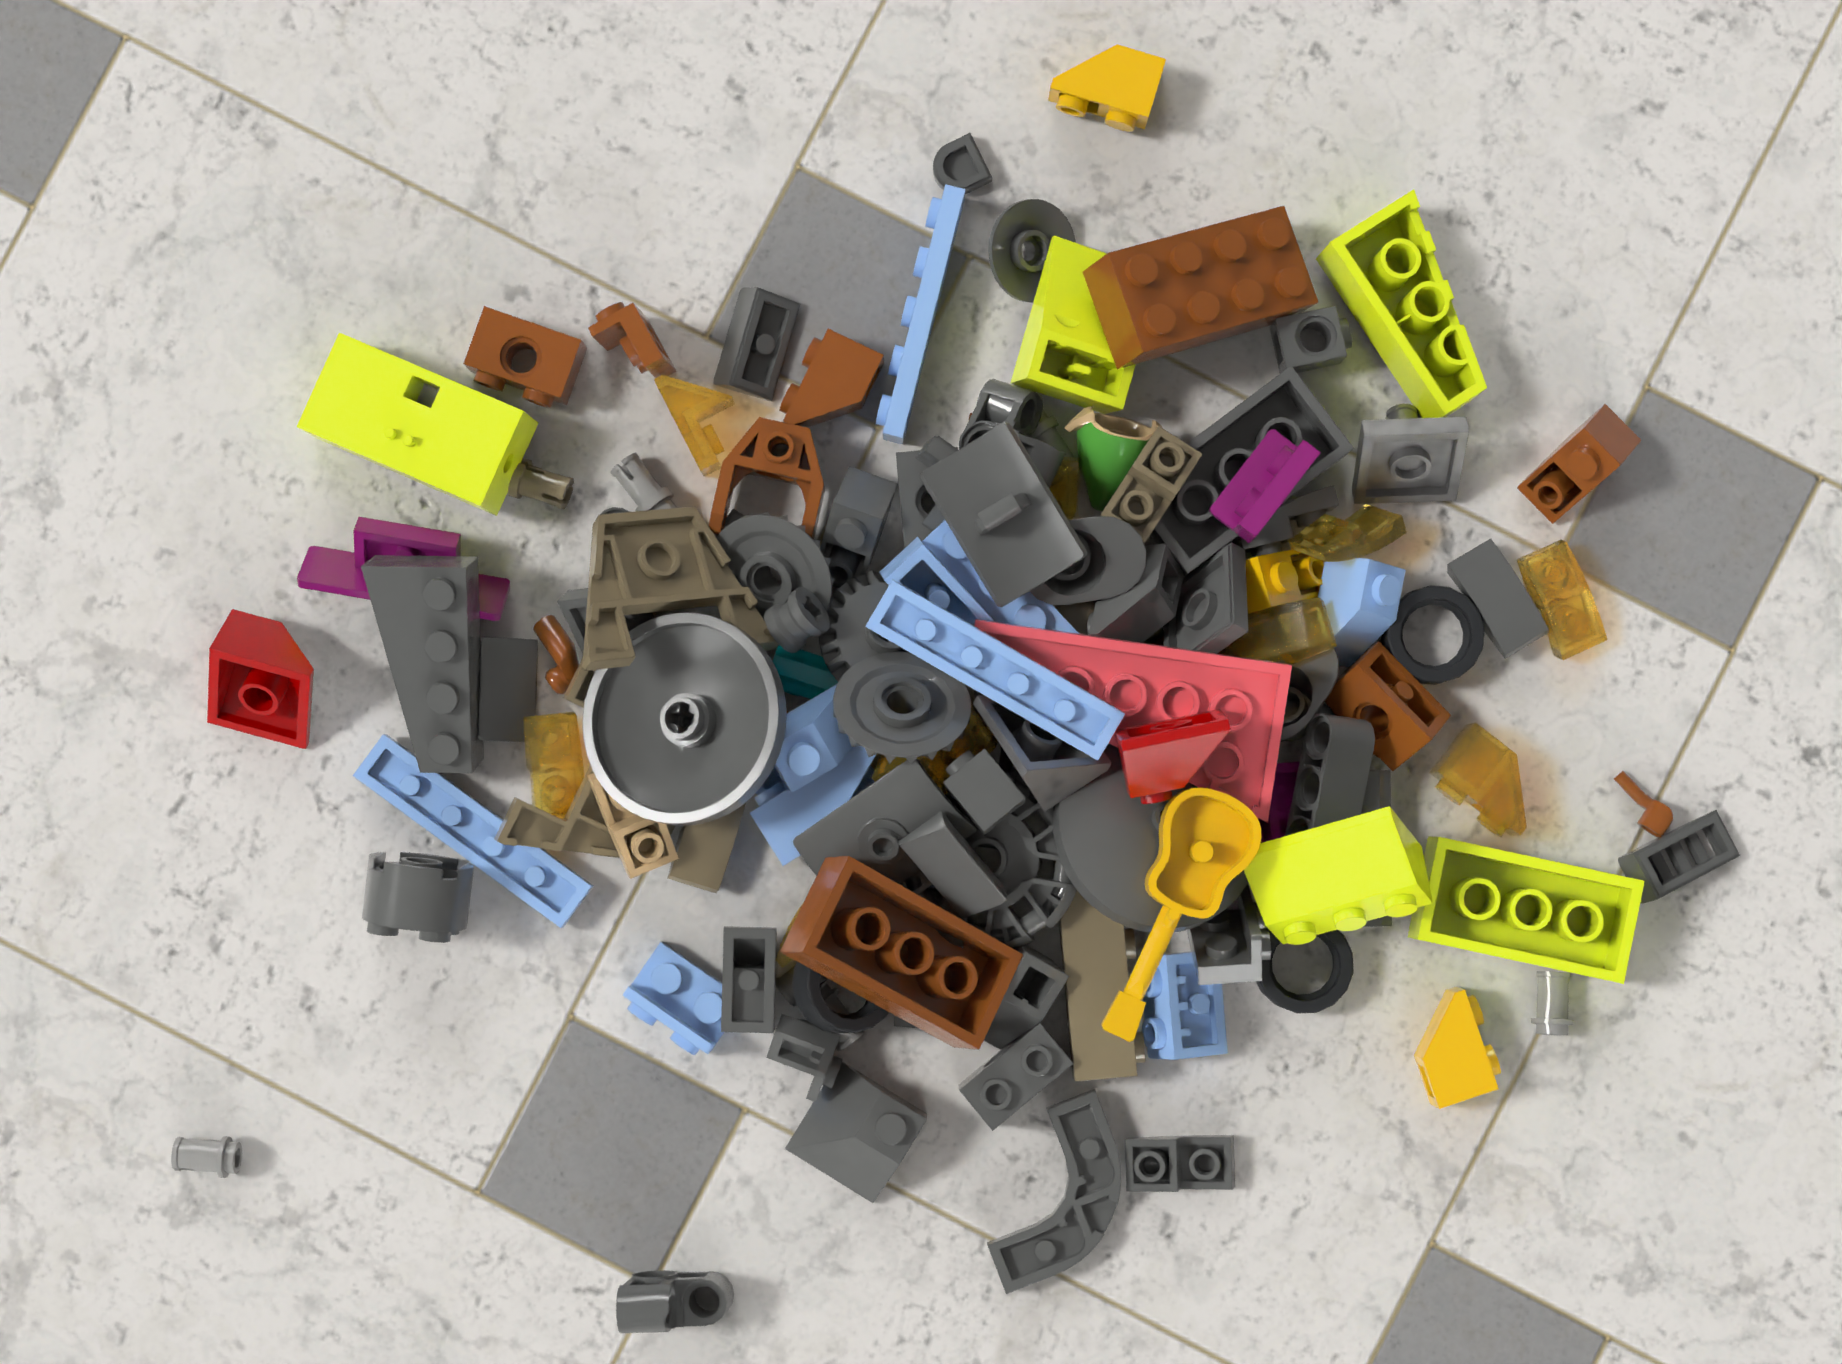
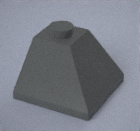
[785,1062,927,1203]

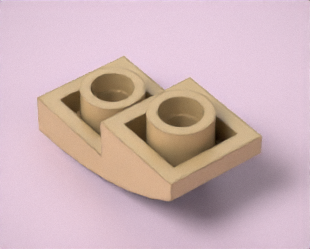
[587,773,679,879]

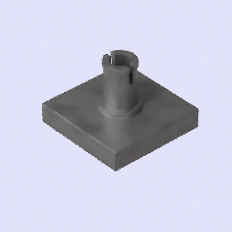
[1352,403,1469,504]

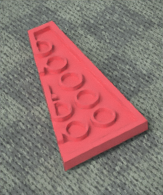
[974,619,1292,823]

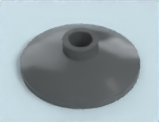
[988,199,1076,303]

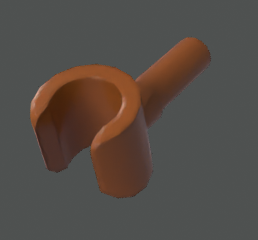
[1614,771,1673,837]

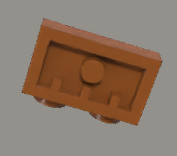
[588,302,676,381]

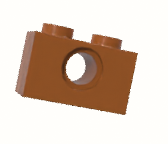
[463,306,587,408]
[1325,641,1452,771]

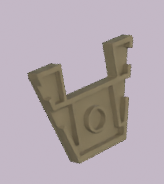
[583,507,778,671]
[494,658,676,858]

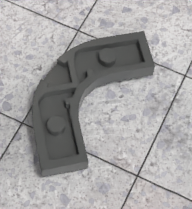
[987,1089,1121,1294]

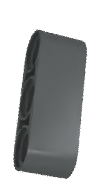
[1285,713,1375,836]

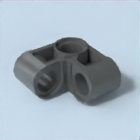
[959,379,1066,489]
[616,1270,734,1333]

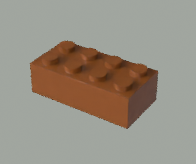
[1083,206,1319,369]
[780,856,1023,1050]

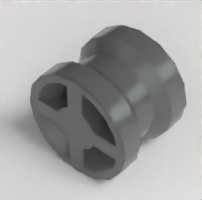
[764,587,830,653]

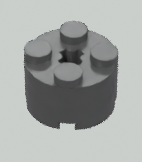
[362,852,474,943]

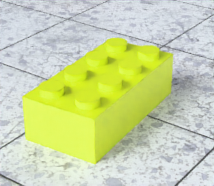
[1407,836,1645,984]

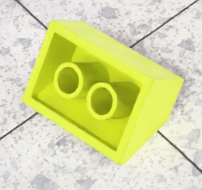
[1244,806,1433,945]

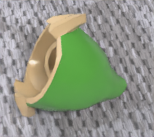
[1064,406,1162,511]

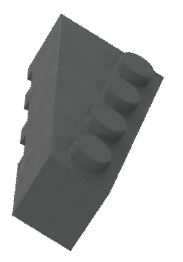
[361,555,484,774]

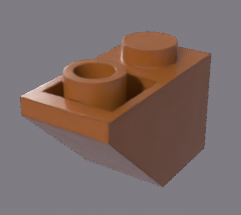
[779,328,884,428]
[1517,404,1641,524]

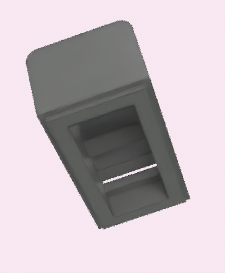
[1618,810,1740,904]

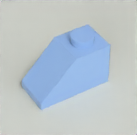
[880,537,994,626]
[1311,556,1406,667]
[774,684,853,793]

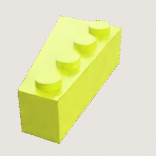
[1316,189,1487,418]

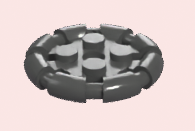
[900,767,1077,949]

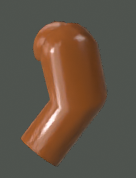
[533,615,579,694]

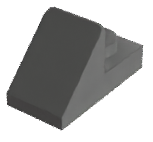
[721,926,778,1033]

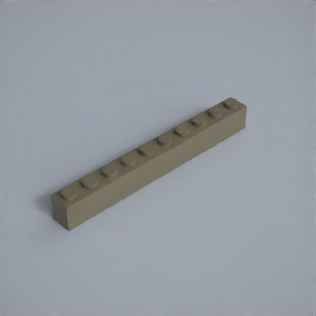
[1053,601,1146,1081]

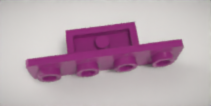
[297,516,510,621]

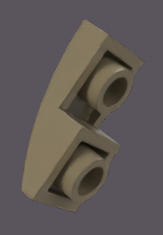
[1100,426,1202,544]
[667,802,746,893]

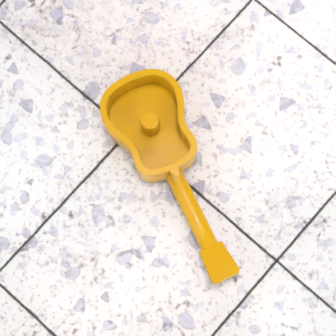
[1101,787,1262,1042]

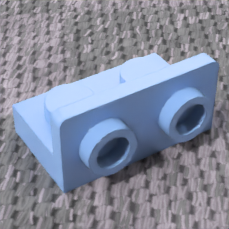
[623,942,724,1055]
[1142,952,1228,1060]

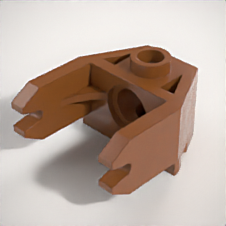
[709,417,825,539]

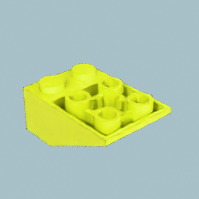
[1010,236,1136,414]

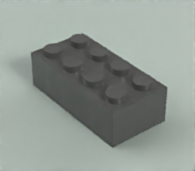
[1150,366,1354,577]

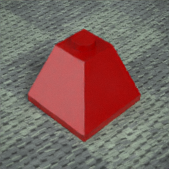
[207,609,314,749]
[1115,709,1231,804]

